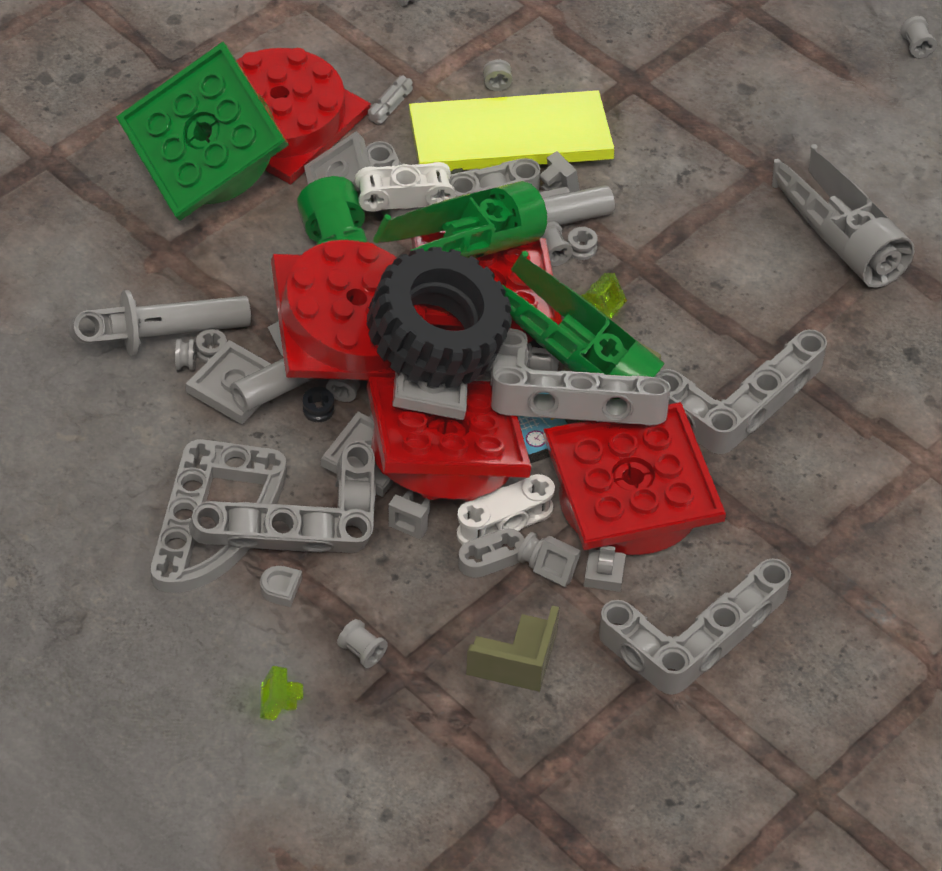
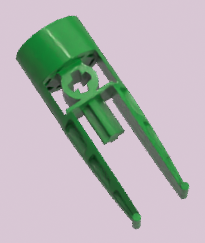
[297,176,367,245]
[373,181,547,259]
[503,251,665,399]

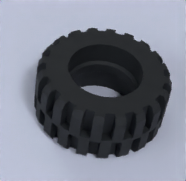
[367,247,512,388]

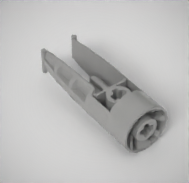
[772,144,915,288]

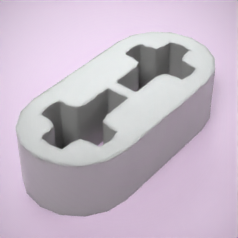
[458,528,524,578]

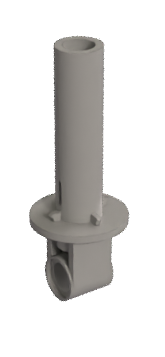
[543,185,615,225]
[69,290,251,356]
[230,358,314,412]

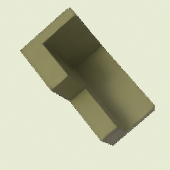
[466,605,560,692]

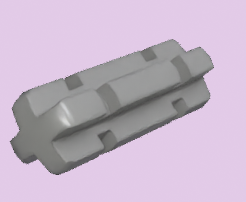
[368,75,413,125]

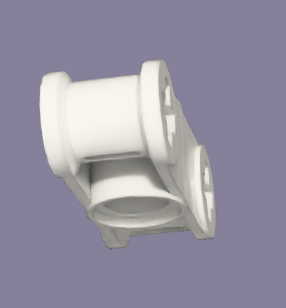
[355,162,456,212]
[457,474,555,545]

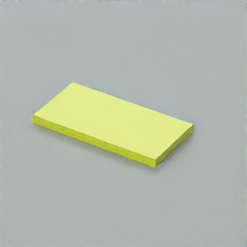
[409,90,614,171]

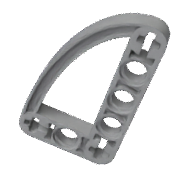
[151,439,287,593]

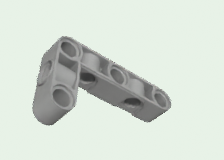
[366,141,540,219]
[490,328,671,425]
[655,329,827,454]
[189,441,376,553]
[599,558,791,695]

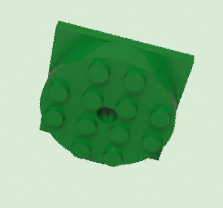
[116,42,289,221]

